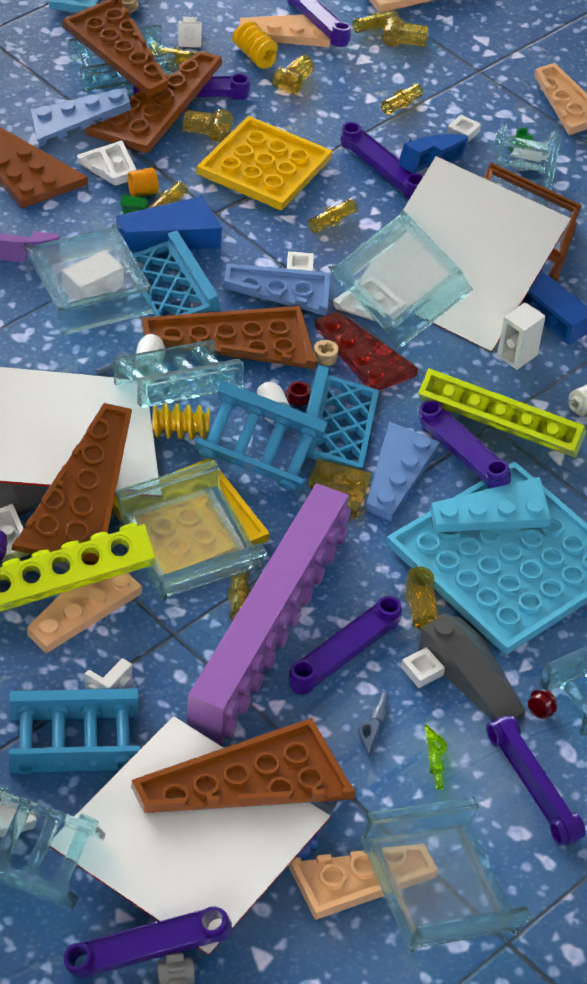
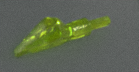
[424,724,447,790]

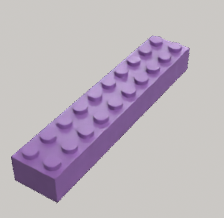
[186,483,351,746]

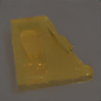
[309,459,372,519]

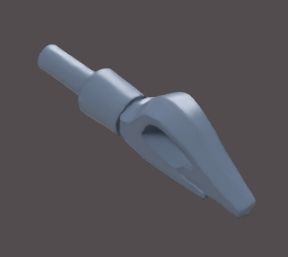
[358,693,389,757]

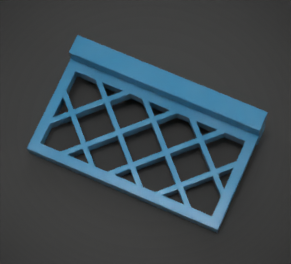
[121,230,221,316]
[296,365,379,473]

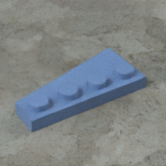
[31,87,131,147]
[224,263,331,316]
[365,421,440,521]

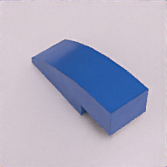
[398,134,469,173]

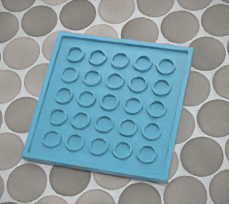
[386,461,587,656]

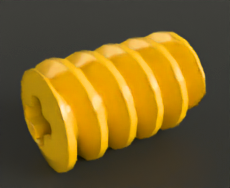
[231,20,278,69]
[152,402,210,440]

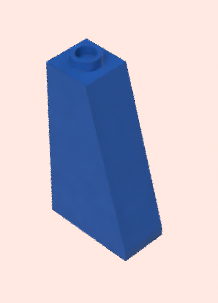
[113,196,222,252]

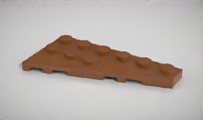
[62,0,168,97]
[85,51,222,153]
[0,127,88,209]
[141,306,316,369]
[11,403,132,565]
[131,718,355,813]

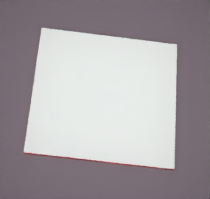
[358,156,571,352]
[0,367,161,495]
[47,716,331,956]

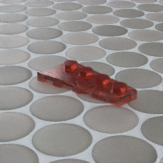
[314,311,418,391]

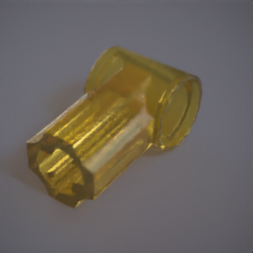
[382,16,429,47]
[272,54,315,95]
[182,109,234,142]
[404,566,439,630]

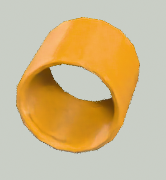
[127,167,159,197]

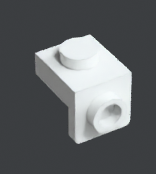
[178,17,202,47]
[84,658,133,689]

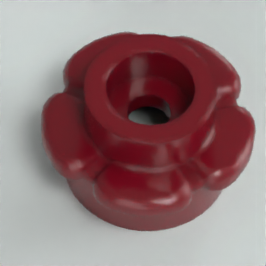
[285,381,311,407]
[528,689,557,719]

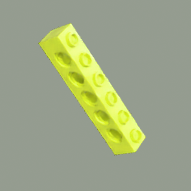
[418,368,586,458]
[0,523,155,612]

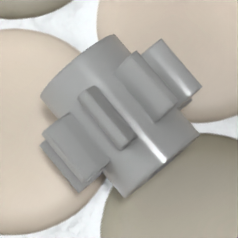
[156,952,195,984]

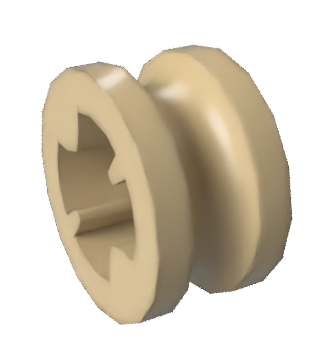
[314,340,338,366]

